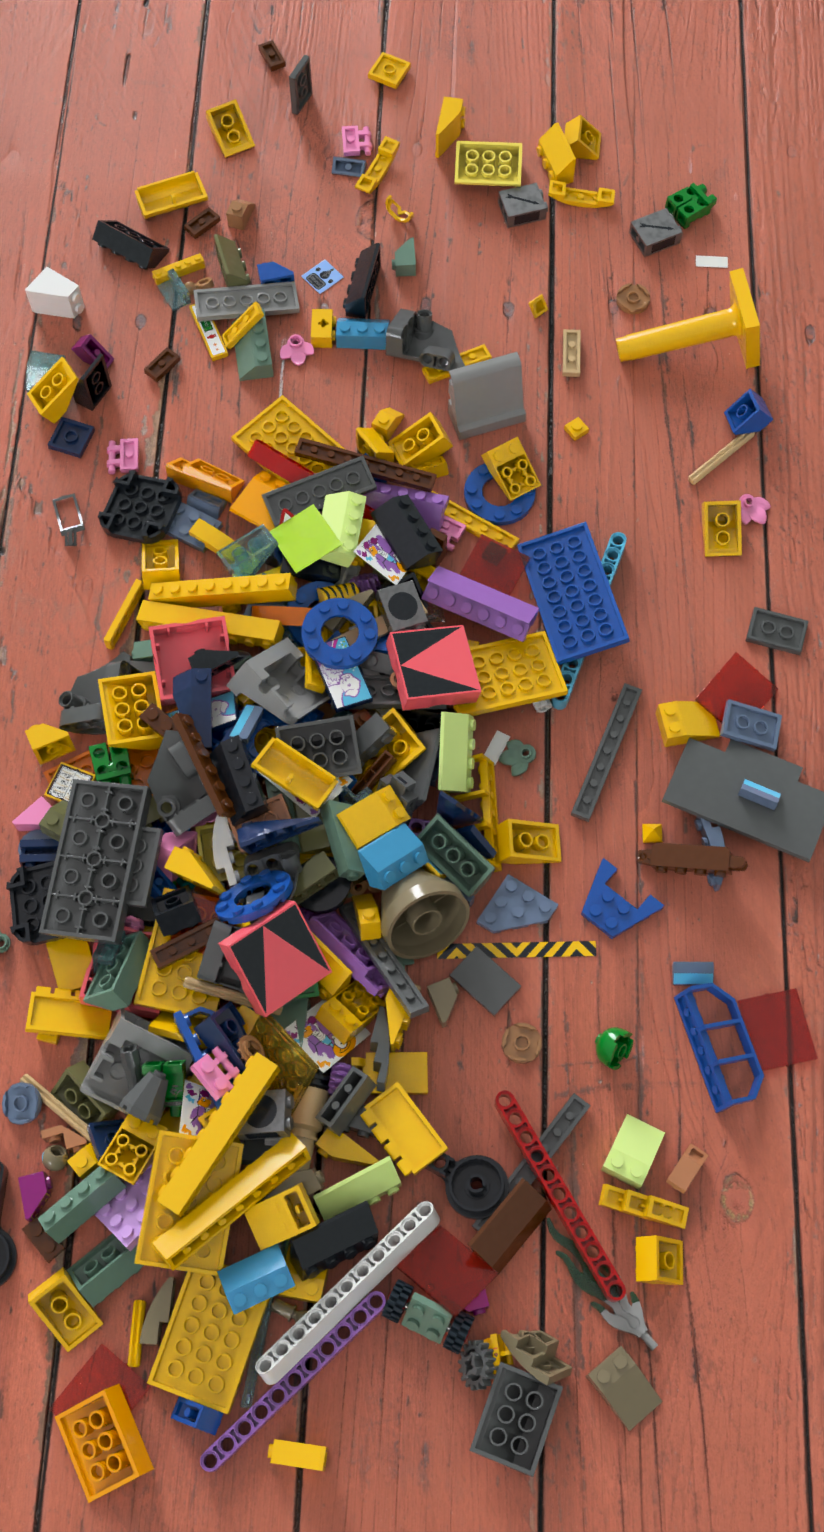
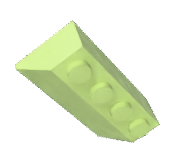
[320,491,366,568]
[438,712,476,793]
[313,1156,402,1221]

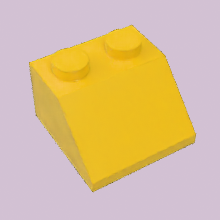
[564,115,601,160]
[356,427,395,463]
[25,723,76,765]
[635,1235,683,1285]

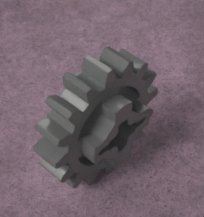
[458,1340,497,1390]

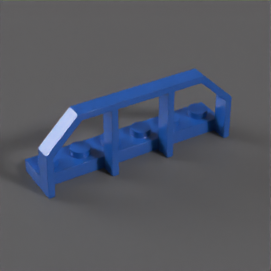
[674,983,764,1113]
[173,1007,234,1110]

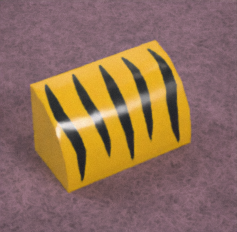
[316,582,360,602]

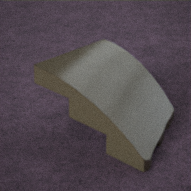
[500,1330,573,1386]

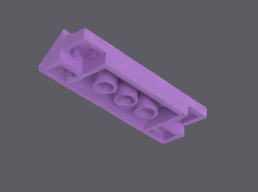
[363,482,449,531]
[421,566,540,642]
[299,907,390,998]

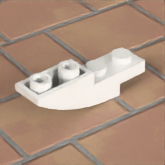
[213,814,241,888]

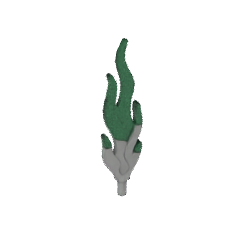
[547,1218,658,1351]

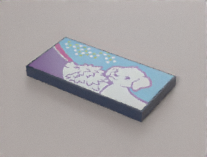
[314,636,373,713]
[167,691,239,733]

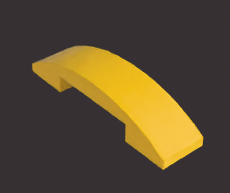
[355,136,400,194]
[548,180,615,208]

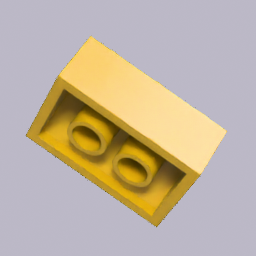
[536,123,576,184]
[311,931,353,1001]

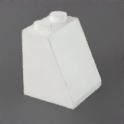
[25,267,85,319]

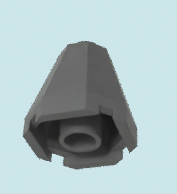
[119,1069,169,1126]

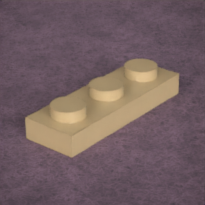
[562,329,581,377]

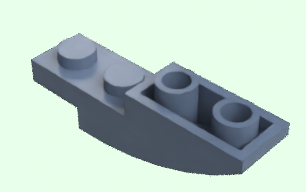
[694,817,725,892]

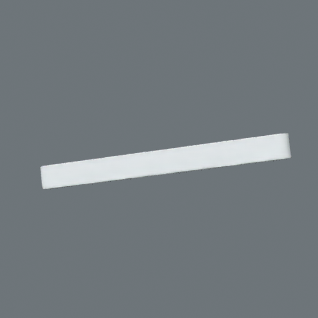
[255,1201,440,1385]

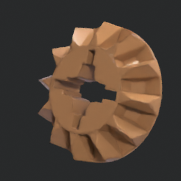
[237,1035,265,1064]

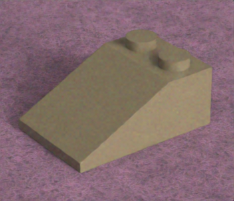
[586,1346,663,1431]

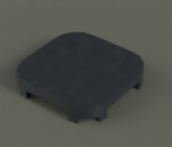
[98,470,182,544]
[6,861,64,945]

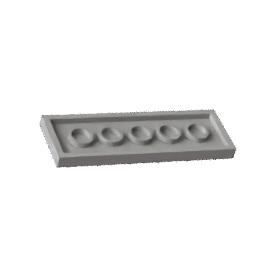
[193,281,300,322]

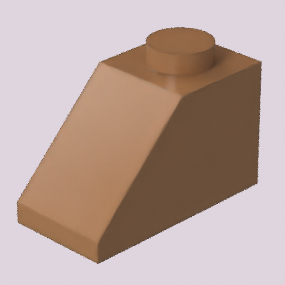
[226,199,255,231]

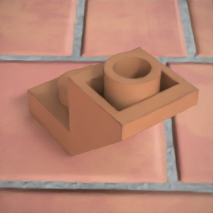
[41,1125,90,1154]
[666,1144,709,1194]

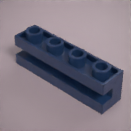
[19,839,59,868]

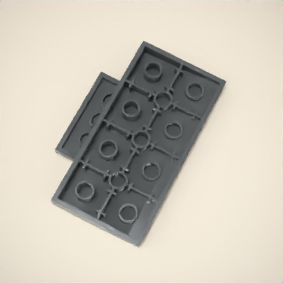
[662,738,824,862]
[39,779,164,945]

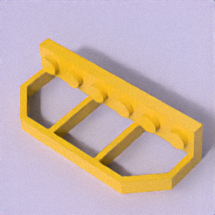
[443,753,502,872]

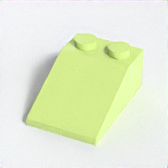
[601,1114,665,1190]

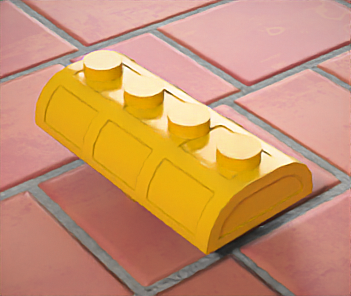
[134,171,208,219]
[251,737,338,811]

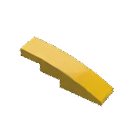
[189,518,261,576]
[598,1184,689,1229]

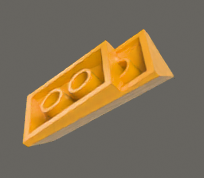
[166,457,245,503]

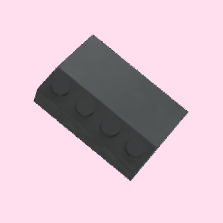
[275,715,362,777]
[402,728,440,812]
[469,1362,563,1477]

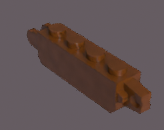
[637,842,748,878]

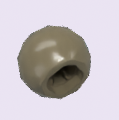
[42,1145,69,1171]

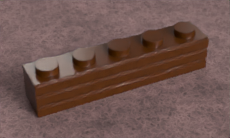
[345,749,397,804]

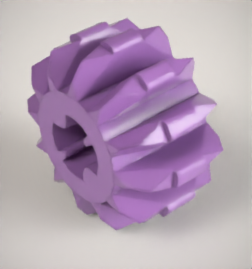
[349,573,381,595]
[327,1062,352,1095]

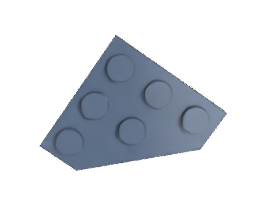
[476,874,559,934]

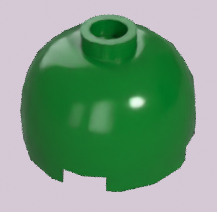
[595,1027,634,1070]

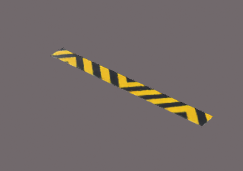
[437,941,596,959]

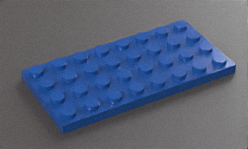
[517,522,630,666]

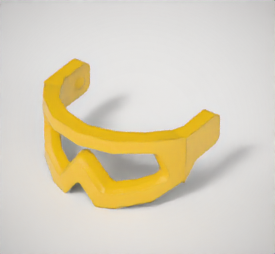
[385,195,414,223]

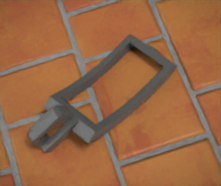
[52,493,85,546]

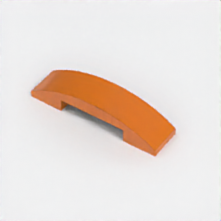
[251,606,312,627]

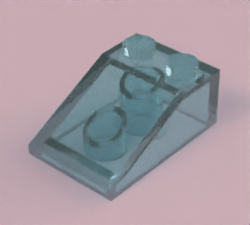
[216,524,279,577]

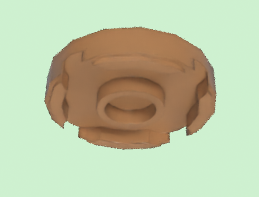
[616,283,650,314]
[501,1023,542,1064]

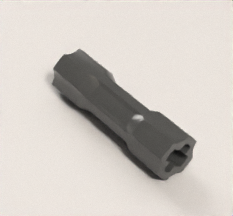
[120,1044,143,1092]

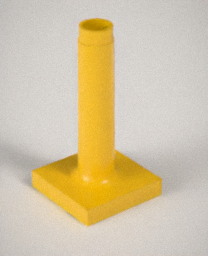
[615,268,760,369]

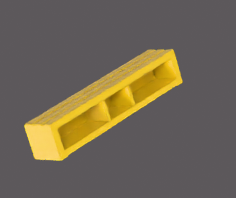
[152,253,205,286]

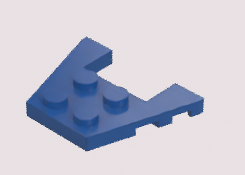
[581,858,664,939]

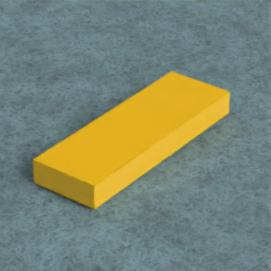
[222,301,264,350]

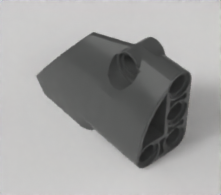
[386,309,465,371]
[59,651,132,735]
[147,730,216,837]
[244,841,303,924]
[197,920,296,1005]

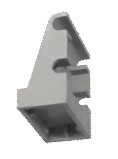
[448,352,526,440]
[226,637,331,725]
[80,1008,192,1121]

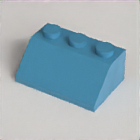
[336,318,390,350]
[357,823,429,890]
[217,1243,295,1315]

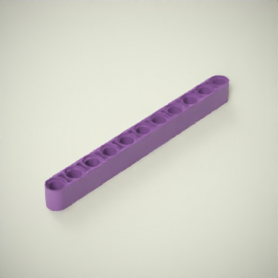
[200,1291,386,1472]

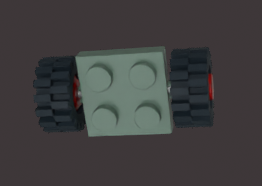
[381,1279,475,1355]

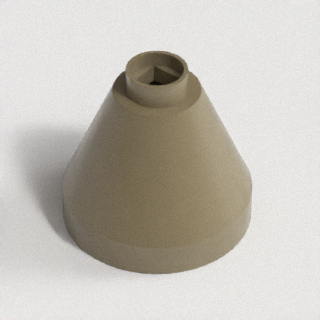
[381,868,470,959]

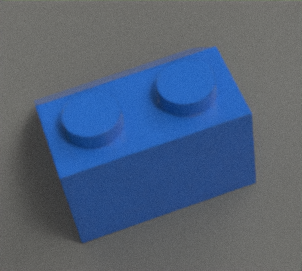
[724,389,773,435]

